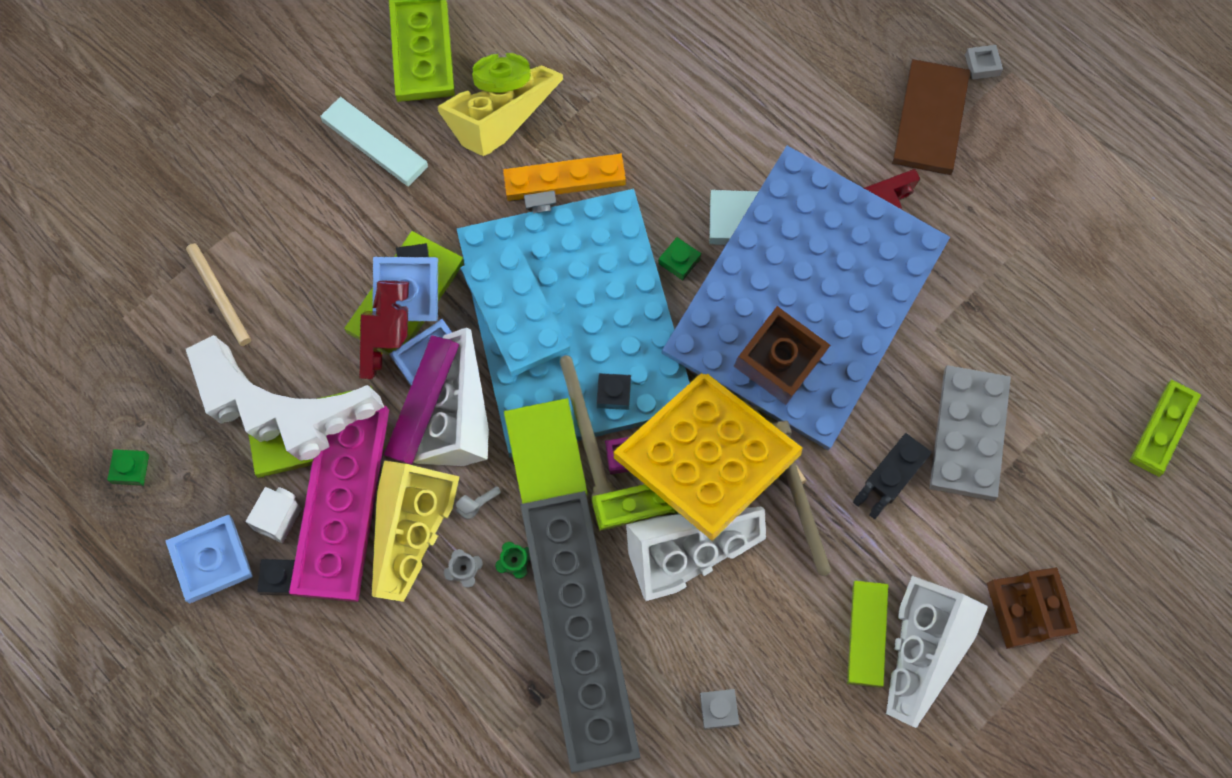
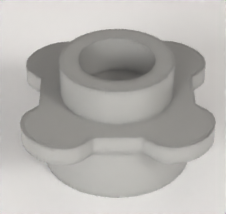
[444,549,483,588]

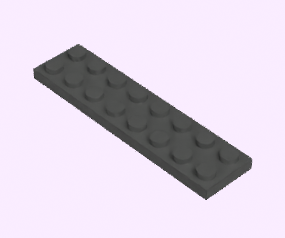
[520,491,641,774]

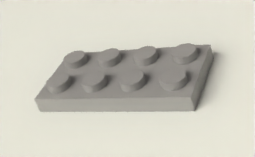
[929,365,1011,501]

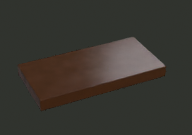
[892,59,970,175]

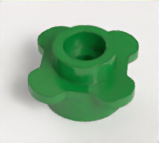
[495,542,531,579]

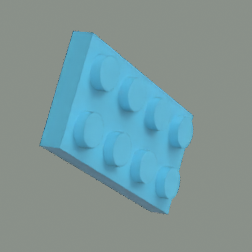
[460,243,570,377]

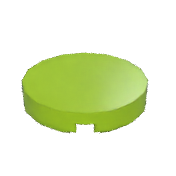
[472,53,531,93]

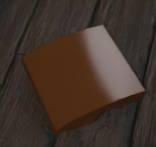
[986,567,1079,649]

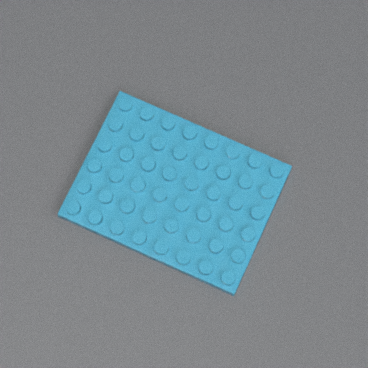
[457,189,690,457]

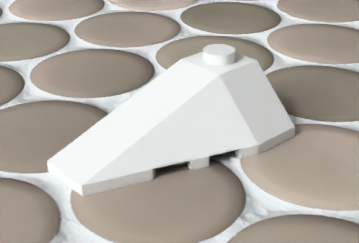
[626,507,766,601]
[886,576,988,728]

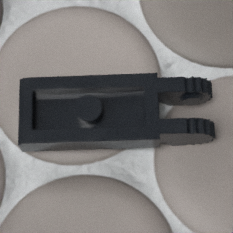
[852,433,932,520]

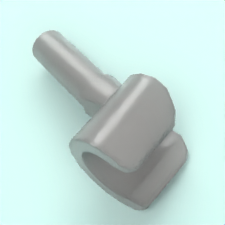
[456,486,501,519]

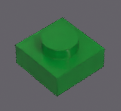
[658,237,702,281]
[107,449,149,486]

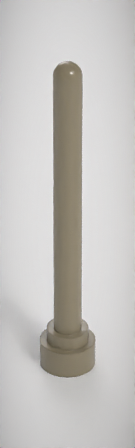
[560,355,617,497]
[773,421,831,576]

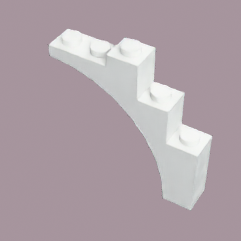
[186,335,384,461]

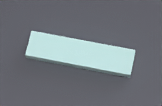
[320,97,428,187]

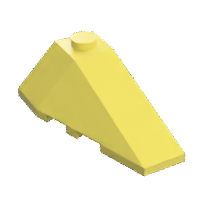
[438,65,563,156]
[372,461,459,602]

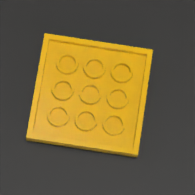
[614,373,803,541]

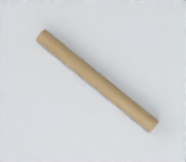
[186,243,251,346]

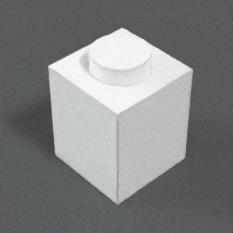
[246,487,302,544]

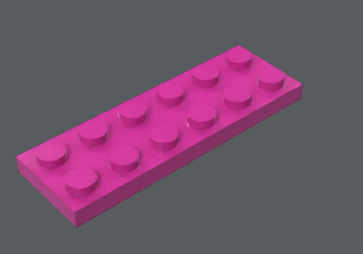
[289,406,389,602]

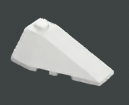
[413,327,489,466]

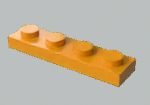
[503,153,626,201]

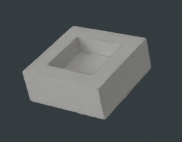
[965,45,1003,79]
[524,191,556,214]
[700,689,739,730]

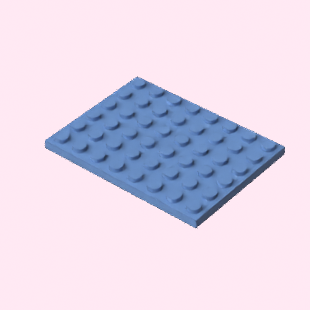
[662,145,950,450]

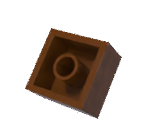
[734,306,831,405]

